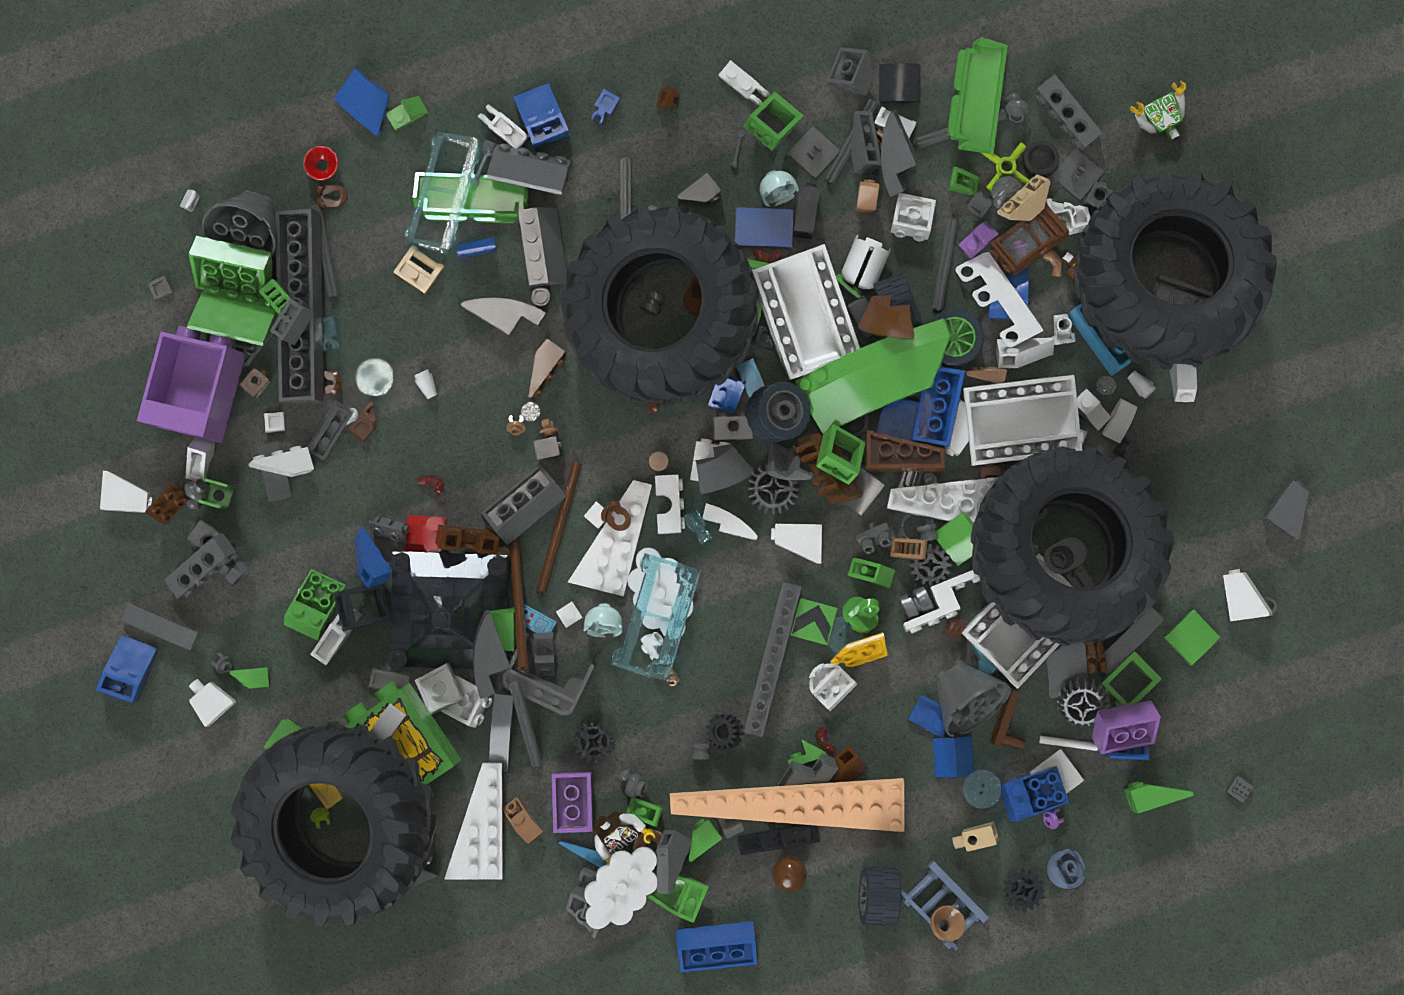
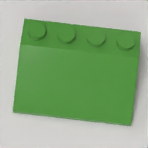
[189,236,272,299]
[187,285,277,346]

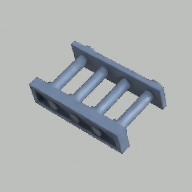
[901,860,989,950]

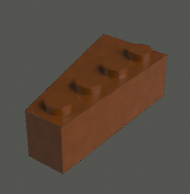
[866,430,945,472]

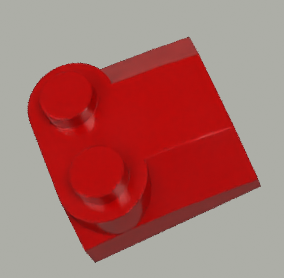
[405,515,447,553]

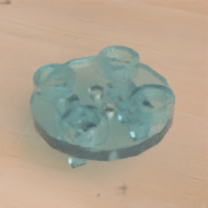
[356,359,394,397]
[828,617,863,653]
[962,770,1001,809]

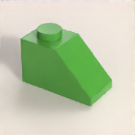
[847,557,895,588]
[689,819,722,862]

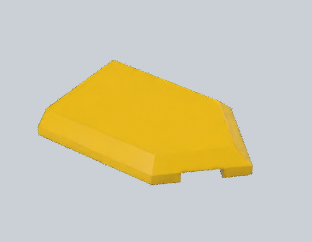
[830,632,888,667]

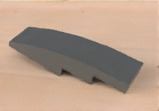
[121,603,200,651]
[1094,606,1165,675]

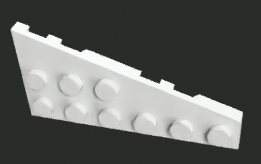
[887,477,999,522]
[568,480,652,596]
[444,763,503,879]

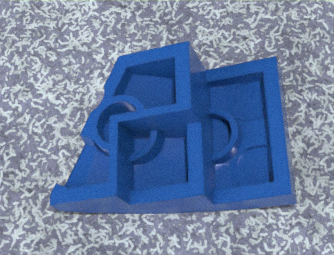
[334,69,390,136]
[988,267,1028,320]

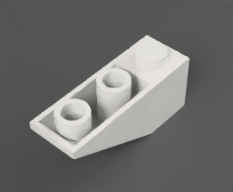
[996,338,1055,369]
[249,446,314,477]

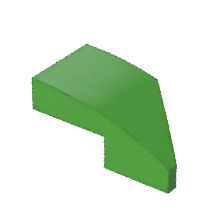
[229,667,269,689]

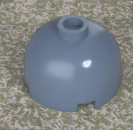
[1047,849,1085,889]

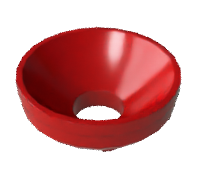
[303,146,338,181]

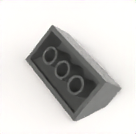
[486,144,571,195]
[518,208,567,289]
[481,464,566,545]

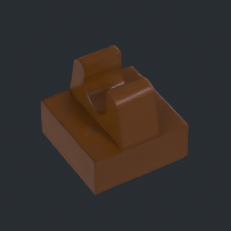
[656,87,680,109]
[979,463,1001,479]
[942,617,968,642]

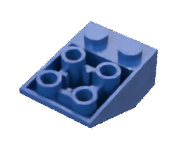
[513,83,570,149]
[96,635,158,703]
[997,766,1069,822]

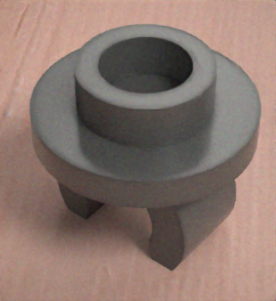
[211,653,233,674]

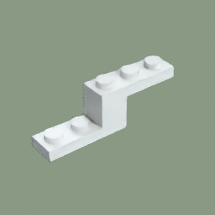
[903,570,980,634]

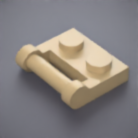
[394,245,445,294]

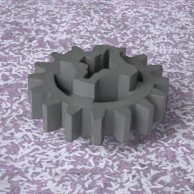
[909,544,951,586]

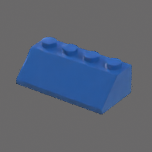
[912,367,966,447]
[676,921,758,972]

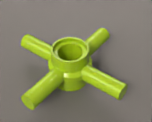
[981,143,1030,192]

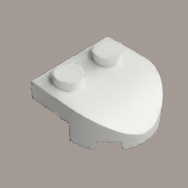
[809,664,857,711]

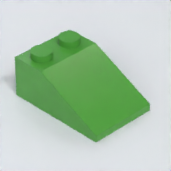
[1124,781,1194,813]

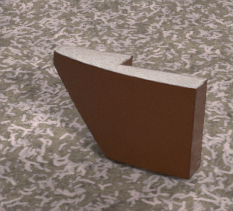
[349,401,376,442]

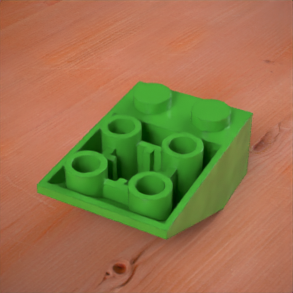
[284,569,346,641]

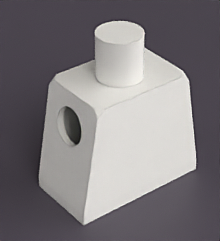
[189,679,236,727]

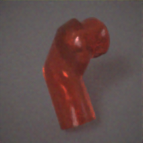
[754,249,783,264]
[418,475,445,494]
[815,727,836,755]

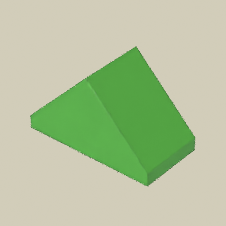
[948,167,980,195]

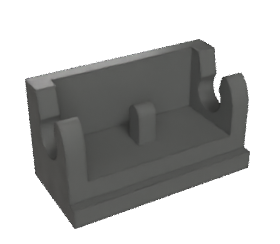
[270,298,314,345]

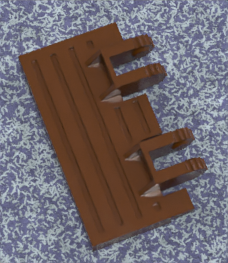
[795,432,864,504]

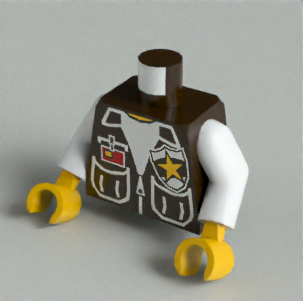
[594,812,655,865]

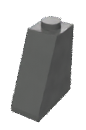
[1262,480,1309,541]

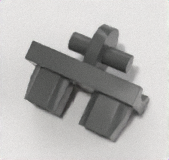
[856,522,896,554]

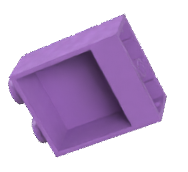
[137,326,245,443]

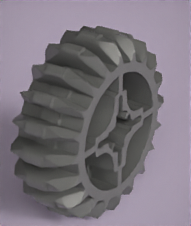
[748,464,800,515]
[1057,676,1110,728]

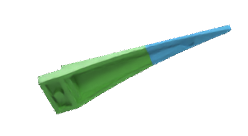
[559,841,709,923]

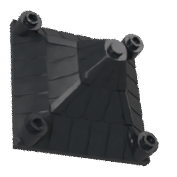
[388,551,509,670]

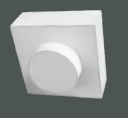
[556,602,583,628]

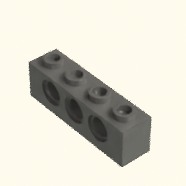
[1035,75,1103,151]
[164,534,236,599]

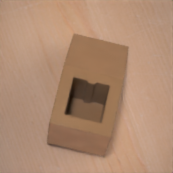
[856,180,879,213]
[503,797,543,844]

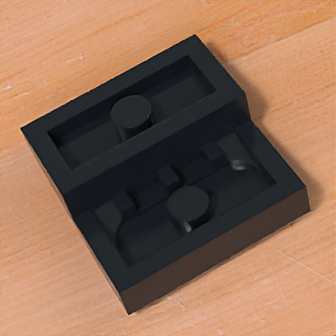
[879,63,920,103]

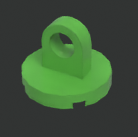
[842,597,879,633]

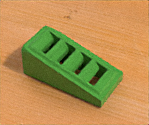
[259,279,291,315]

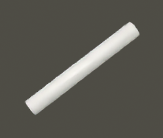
[1039,735,1098,751]

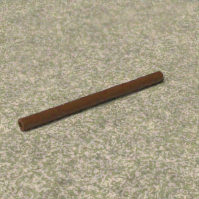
[536,462,582,593]
[510,541,528,670]

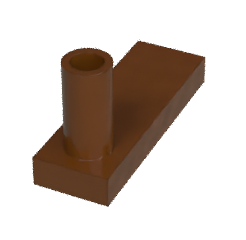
[989,689,1025,750]

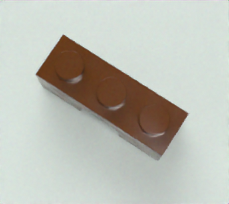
[435,524,500,555]

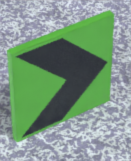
[790,598,837,645]

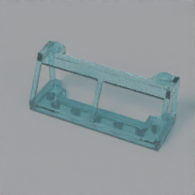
[404,131,482,256]
[611,553,701,681]

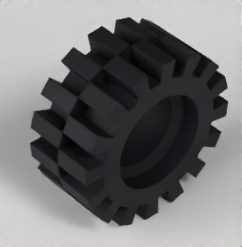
[706,714,744,750]

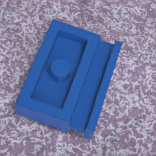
[708,375,746,415]
[908,695,946,738]

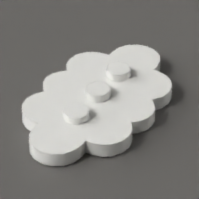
[628,548,694,639]
[584,847,657,929]

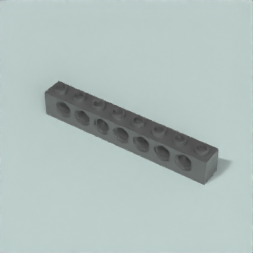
[743,582,801,737]

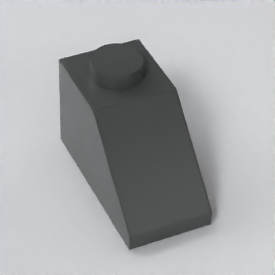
[677,173,721,205]

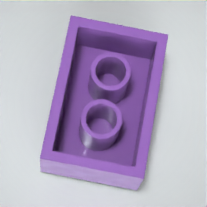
[1092,701,1161,754]
[552,772,593,833]

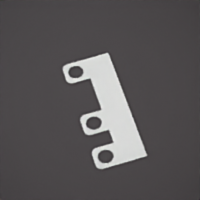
[956,252,1044,347]

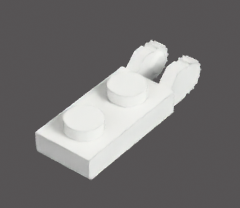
[718,60,770,107]
[478,104,530,149]

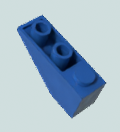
[355,526,392,589]

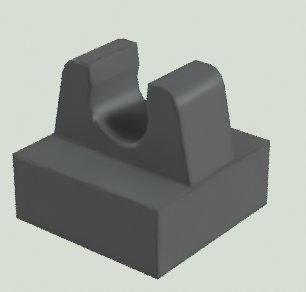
[966,192,992,219]

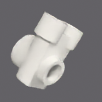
[1052,314,1076,345]
[640,632,669,664]

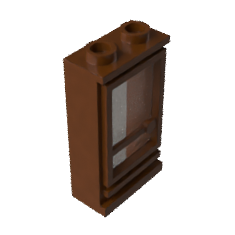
[990,203,1069,277]

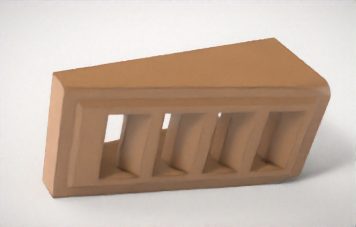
[966,367,1007,384]
[890,538,927,560]

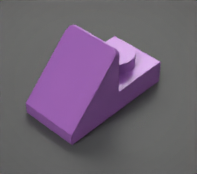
[958,221,999,260]

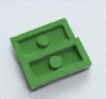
[935,512,974,566]
[1164,609,1220,666]

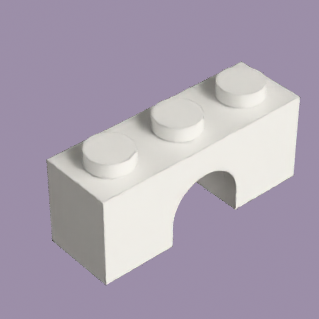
[655,475,685,534]

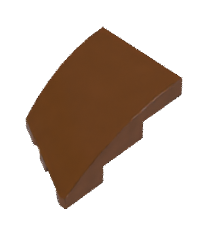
[858,295,915,338]

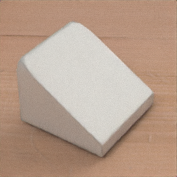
[180,190,200,212]

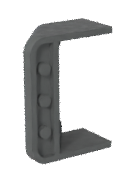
[502,633,596,715]

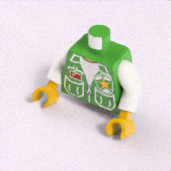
[1130,80,1186,141]

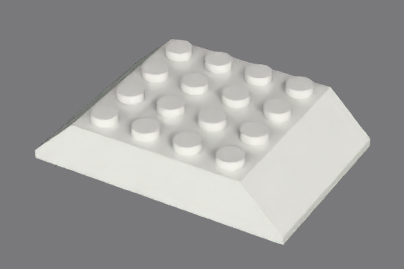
[752,244,860,380]
[963,375,1082,466]
[962,554,1073,689]

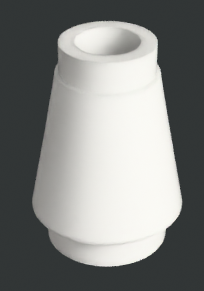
[414,370,438,399]
[1127,371,1156,399]

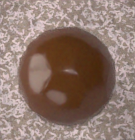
[772,857,807,892]

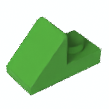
[386,96,428,131]
[787,739,827,765]
[626,797,663,827]

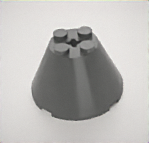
[202,190,276,257]
[936,660,1011,736]

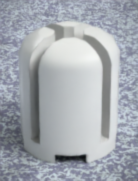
[842,235,891,289]

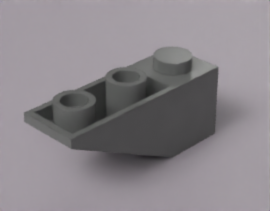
[657,830,692,894]

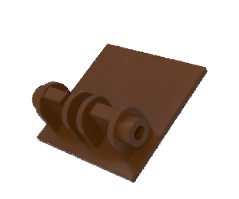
[145,483,189,525]

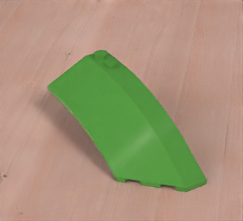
[795,319,952,434]

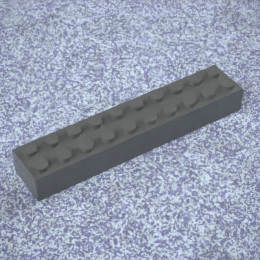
[276,209,324,404]

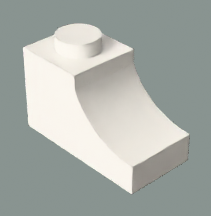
[1077,389,1111,431]
[185,437,215,481]

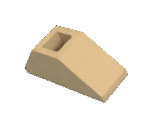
[997,175,1050,221]

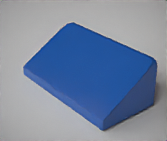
[457,238,497,258]

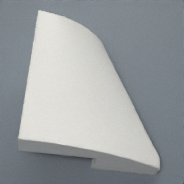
[1046,198,1090,235]

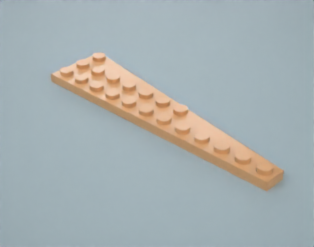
[670,778,904,832]

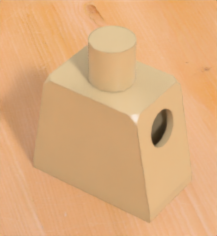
[952,821,999,851]

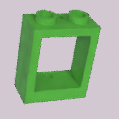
[743,92,804,151]
[816,424,865,485]
[1100,651,1161,707]

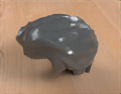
[991,176,1022,210]

